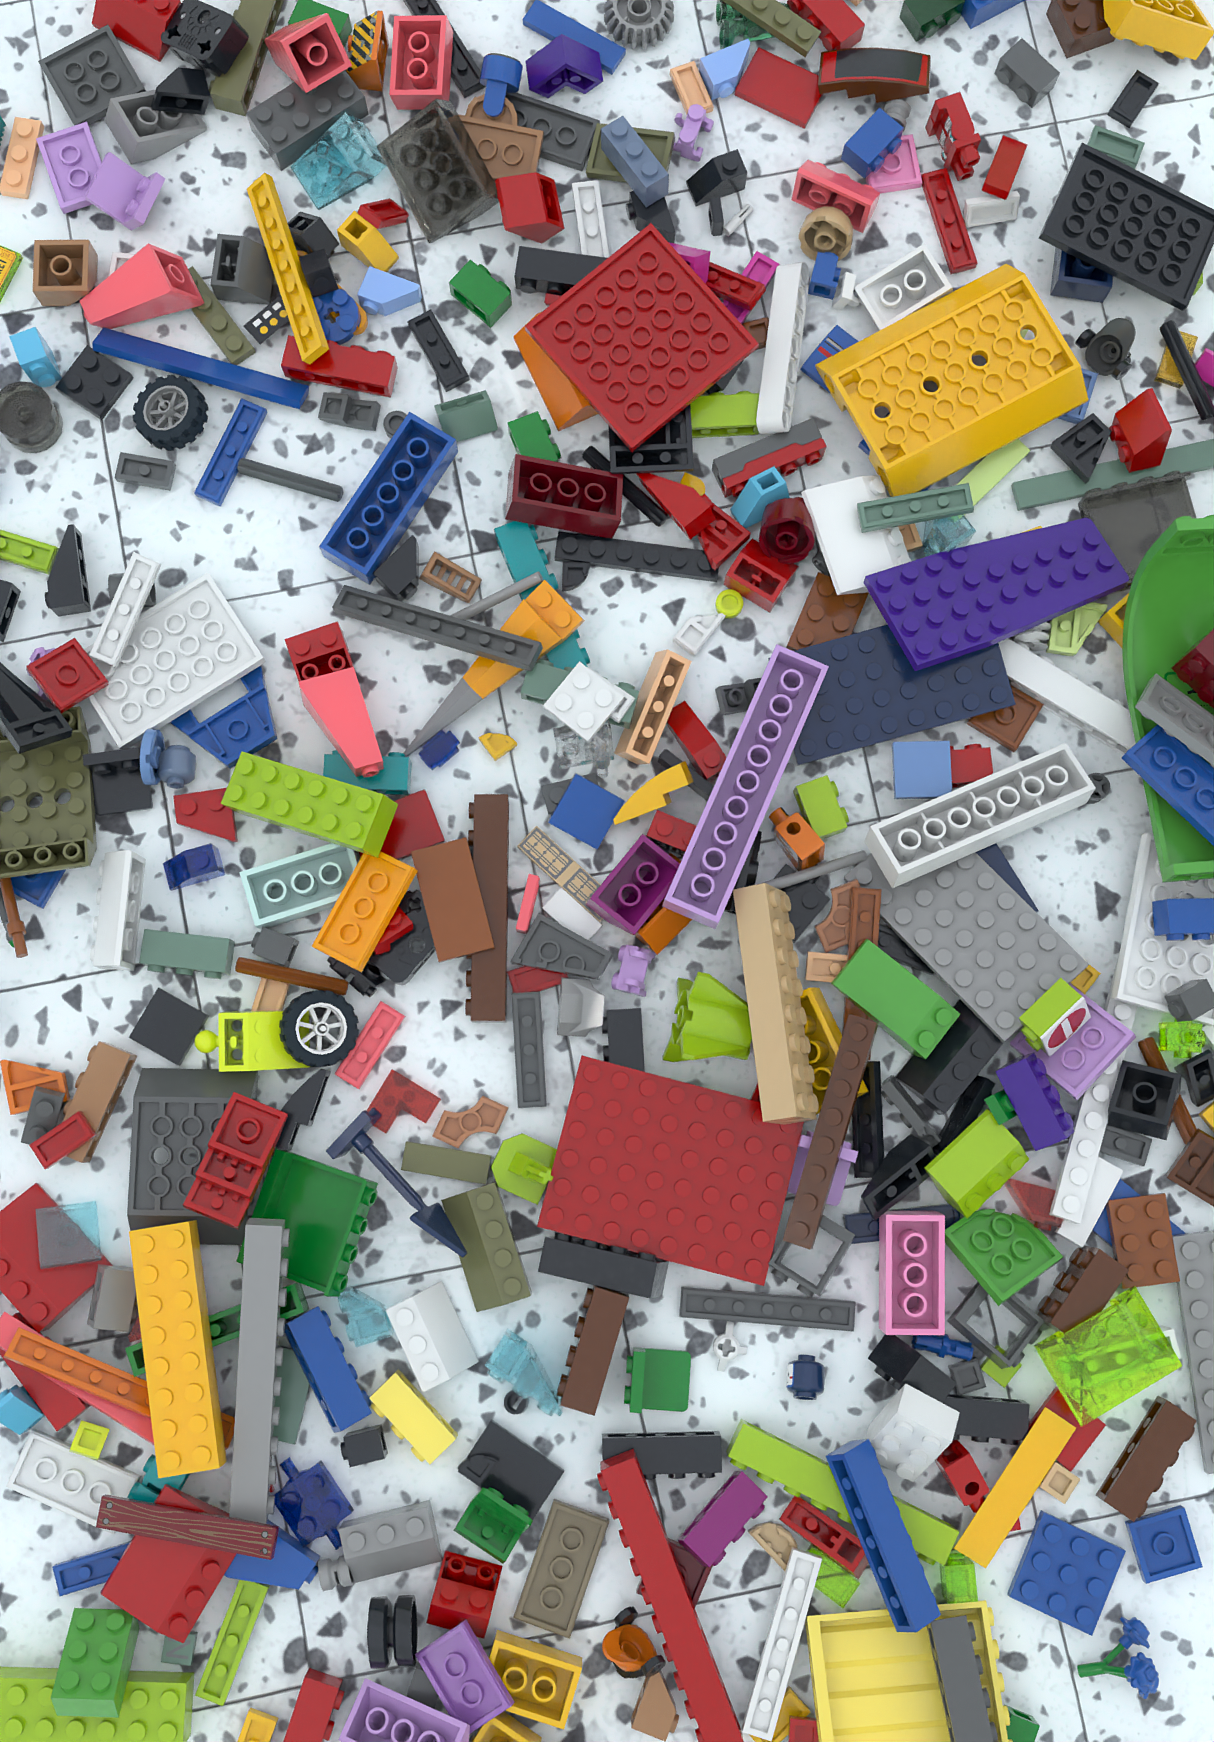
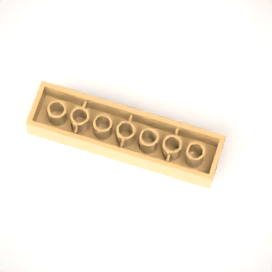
[733,883,819,1125]

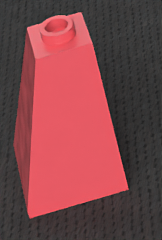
[263,13,352,93]
[79,243,204,329]
[298,667,384,778]

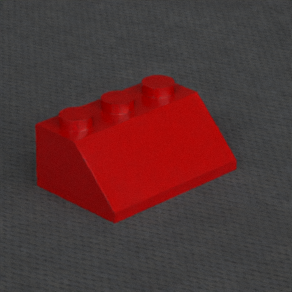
[92,0,181,62]

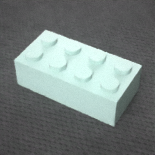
[239,843,359,930]

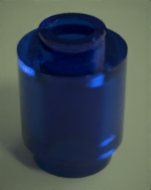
[418,730,460,771]

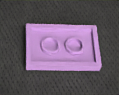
[36,122,102,214]

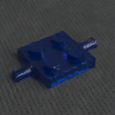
[273,1457,354,1550]

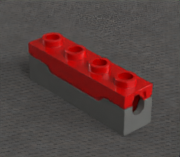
[712,418,827,498]

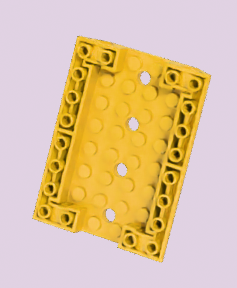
[815,264,1088,497]

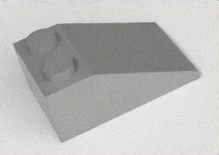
[105,89,207,164]

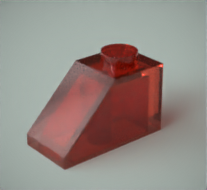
[1004,1179,1063,1231]

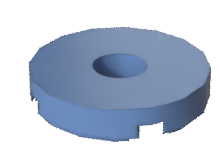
[140,729,165,785]

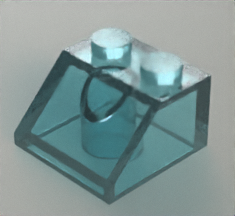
[922,515,976,556]

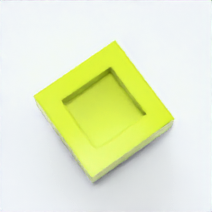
[69,1420,110,1460]

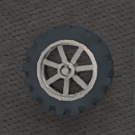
[133,375,208,451]

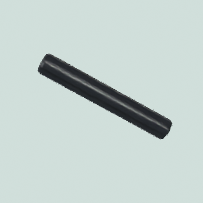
[1160,320,1214,421]
[582,446,668,527]

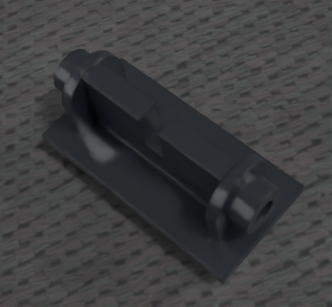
[327,957,386,998]

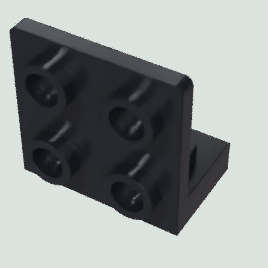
[83,747,153,816]

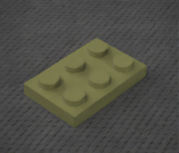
[586,123,675,183]

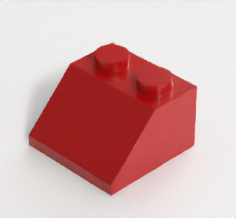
[1109,388,1172,473]

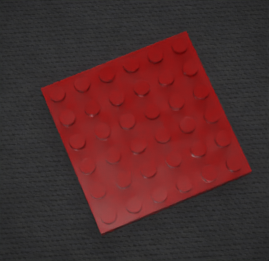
[525,223,759,452]

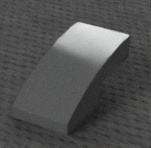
[318,392,381,431]

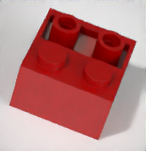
[495,172,565,244]
[723,538,799,613]
[284,621,356,681]
[426,1551,502,1639]

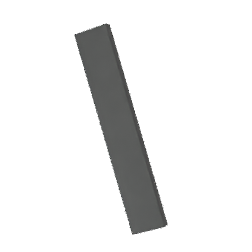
[679,1287,856,1332]

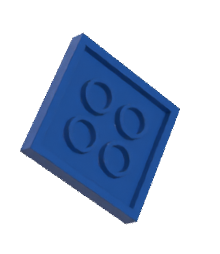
[1007,1510,1126,1636]

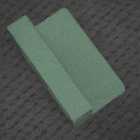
[434,390,498,442]

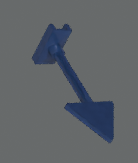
[326,1107,467,1258]

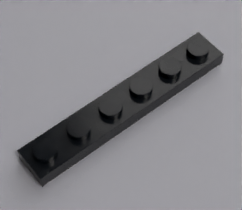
[554,531,719,582]

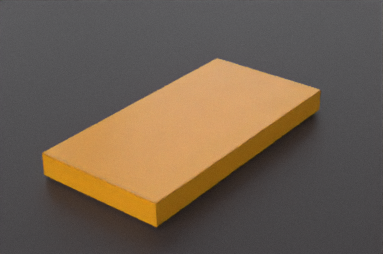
[312,851,418,973]

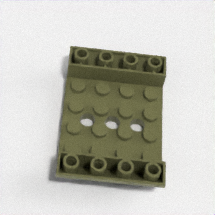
[0,706,97,879]

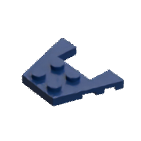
[170,665,278,769]

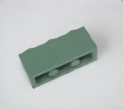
[139,929,235,979]

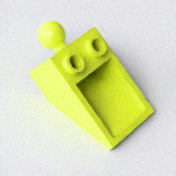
[194,1010,310,1072]

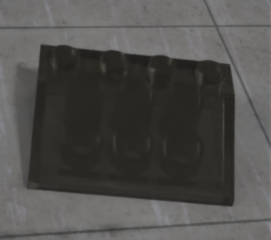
[376,99,499,243]

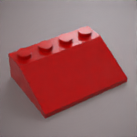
[0,1183,113,1333]
[101,1484,236,1643]

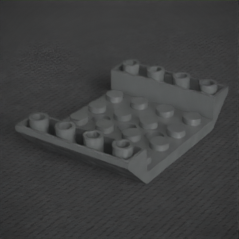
[127,1068,258,1245]

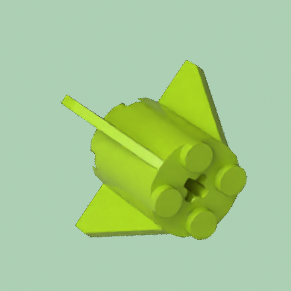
[662,972,752,1062]

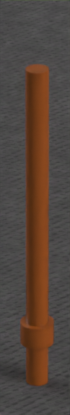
[0,877,28,958]

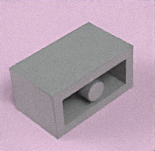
[87,1264,137,1332]

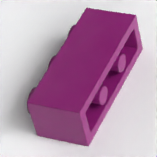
[677,1471,768,1567]

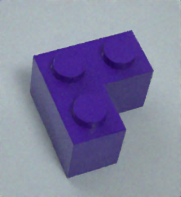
[525,34,603,98]

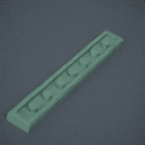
[1011,439,1214,511]

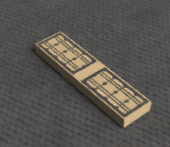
[517,826,603,922]

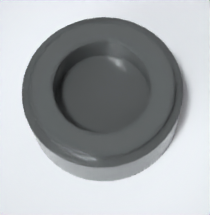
[383,411,407,438]

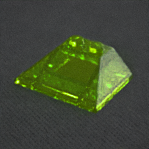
[1034,1286,1183,1427]

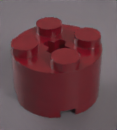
[759,497,816,564]

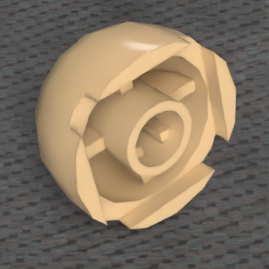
[799,206,853,261]

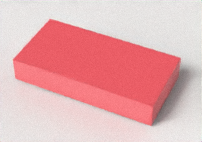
[516,874,540,934]

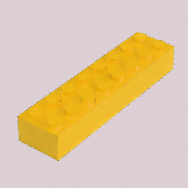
[129,1220,227,1478]

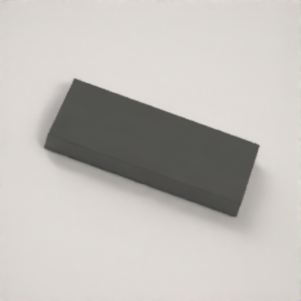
[506,93,600,171]

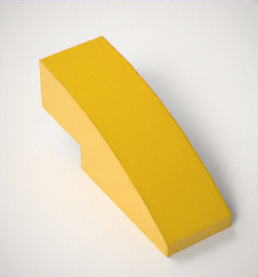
[613,761,694,825]

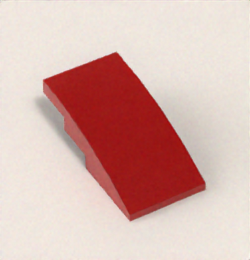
[183,1092,288,1230]

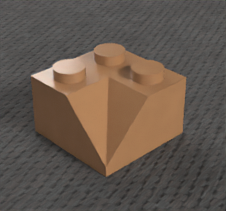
[33,240,98,306]

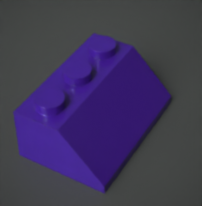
[995,1052,1075,1151]

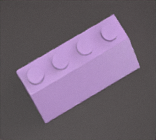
[338,1678,470,1742]

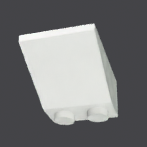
[854,243,953,330]

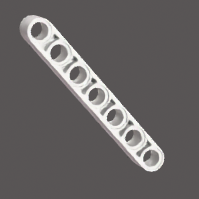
[756,262,810,435]

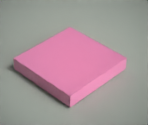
[866,134,922,193]

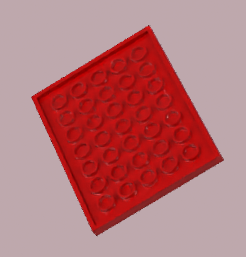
[537,1055,804,1286]

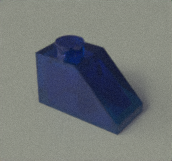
[163,843,225,891]

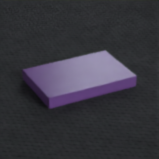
[415,1620,515,1734]

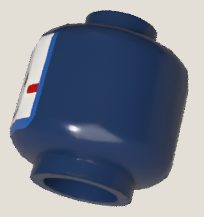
[786,1355,825,1400]

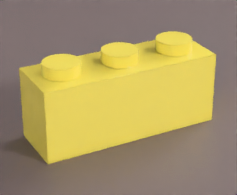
[369,1369,458,1464]

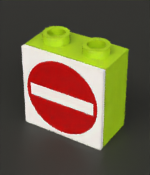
[1019,978,1091,1057]

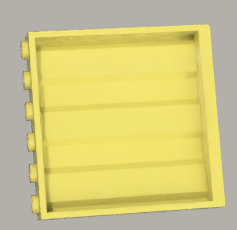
[805,1600,1013,1742]

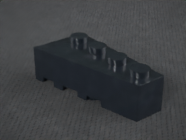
[538,1232,669,1299]

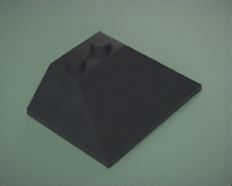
[608,405,694,474]

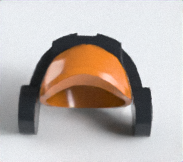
[602,1606,666,1679]

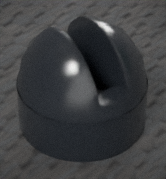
[504,1390,529,1414]

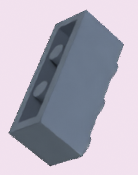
[601,116,669,207]

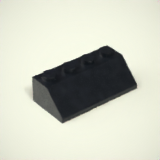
[895,999,1003,1115]

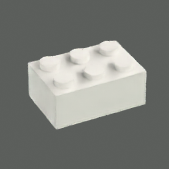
[865,1384,960,1482]

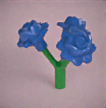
[1077,1617,1159,1699]

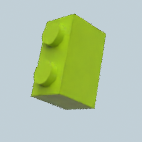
[793,775,849,839]

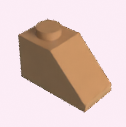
[631,1670,679,1742]

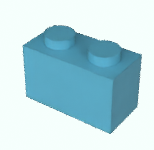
[9,327,62,388]

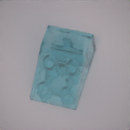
[291,112,389,210]
[485,1328,563,1416]

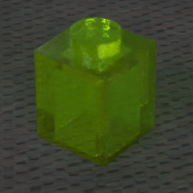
[939,1553,978,1604]

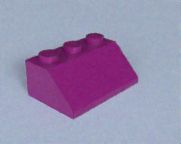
[586,834,680,935]

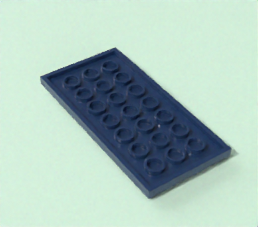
[768,624,1016,766]

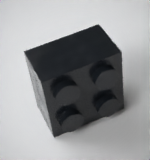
[1108,1060,1182,1141]

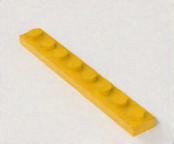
[247,172,329,364]

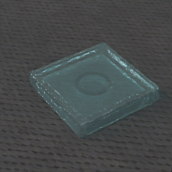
[36,1201,102,1269]

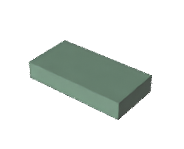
[1087,125,1145,169]

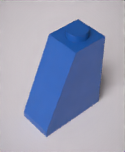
[224,1519,321,1590]

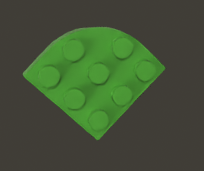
[945,1209,1063,1306]

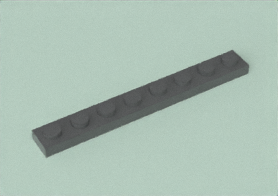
[332,585,543,671]

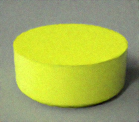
[715,589,743,619]

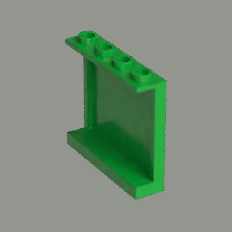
[236,1149,378,1297]

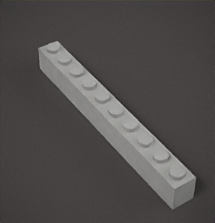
[229,1218,290,1524]

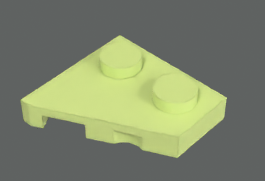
[1046,602,1108,657]

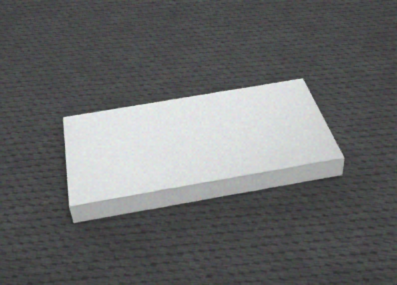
[6,1428,141,1534]

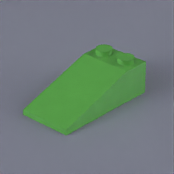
[831,939,960,1059]

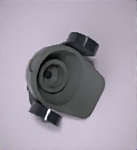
[1075,318,1136,380]

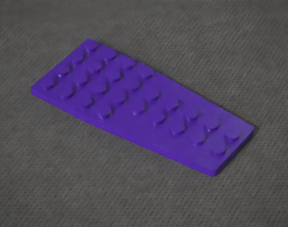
[863,518,1129,671]

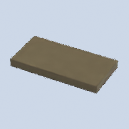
[513,1499,609,1639]

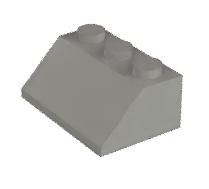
[339,1500,443,1583]

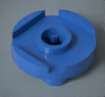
[312,289,361,345]

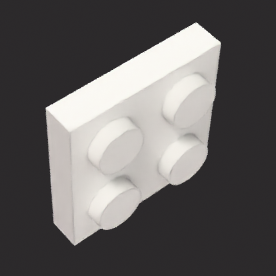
[543,661,624,743]

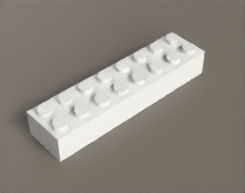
[864,743,1096,888]

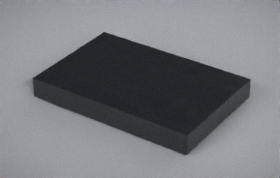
[458,1419,564,1520]

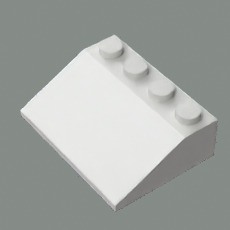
[801,475,911,595]

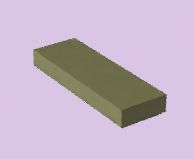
[401,1141,492,1184]

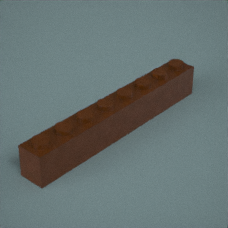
[465,794,509,1023]

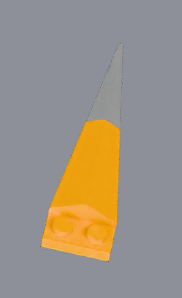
[404,580,585,756]

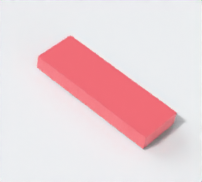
[335,1001,406,1089]

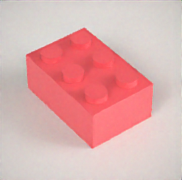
[389,15,453,110]

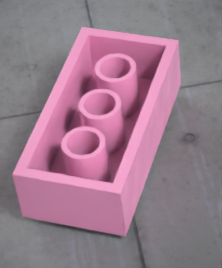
[879,1211,945,1335]

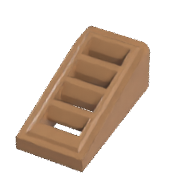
[419,551,482,604]

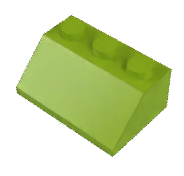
[925,1109,1029,1218]

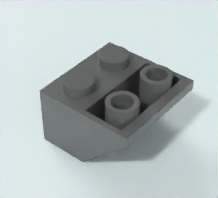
[210,234,274,305]

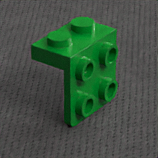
[624,1347,691,1413]
[453,1487,533,1564]

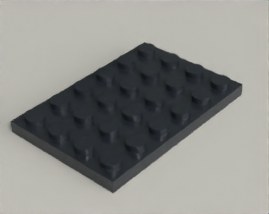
[1039,143,1214,311]

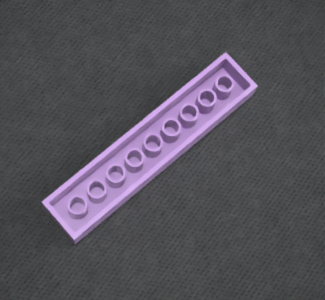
[662,644,829,929]

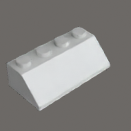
[90,850,146,971]

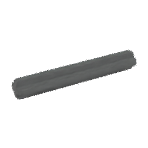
[237,458,343,502]

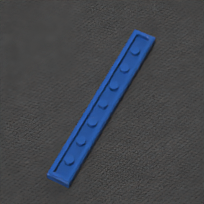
[92,327,309,409]

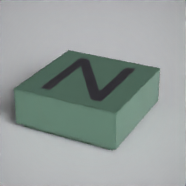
[161,1631,198,1666]

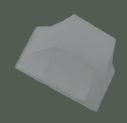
[557,977,605,1037]

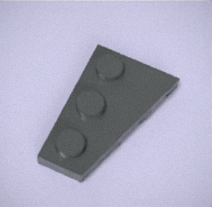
[510,913,613,980]

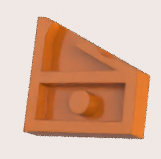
[0,1060,70,1115]

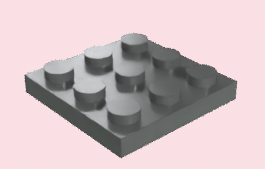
[38,25,146,126]

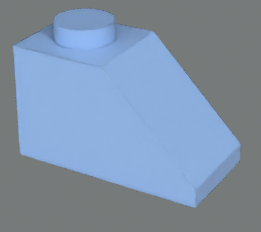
[699,39,750,100]
[357,266,422,316]

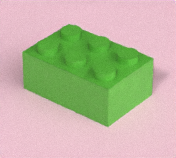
[51,1608,140,1718]

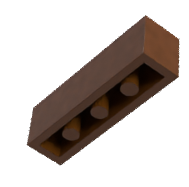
[1096,1396,1197,1522]

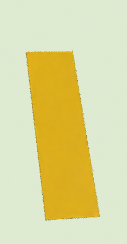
[954,1407,1076,1568]

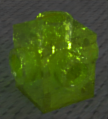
[1158,1017,1206,1059]

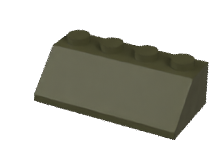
[441,1182,532,1312]

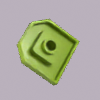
[491,1133,557,1205]

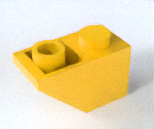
[337,210,399,272]

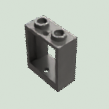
[768,1215,856,1298]
[947,1281,1045,1369]

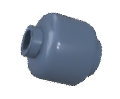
[158,745,196,789]

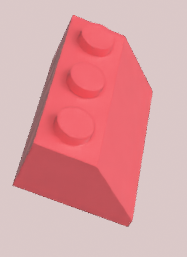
[791,160,880,233]

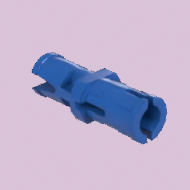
[911,1334,974,1361]

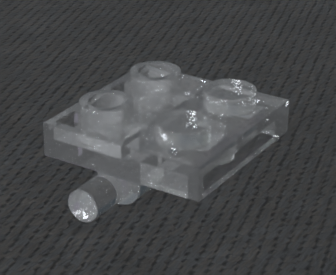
[553,719,614,778]

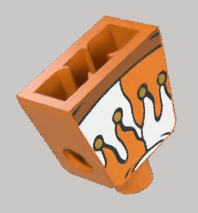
[769,807,825,871]

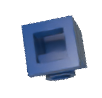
[808,252,841,300]

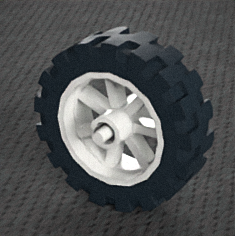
[279,990,359,1067]

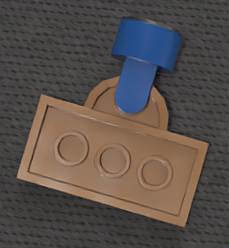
[429,53,544,181]

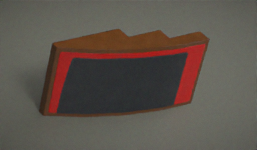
[818,48,931,103]

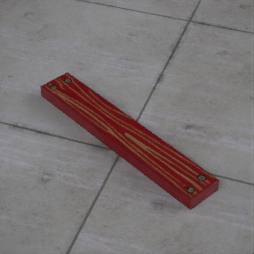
[96,1494,279,1560]

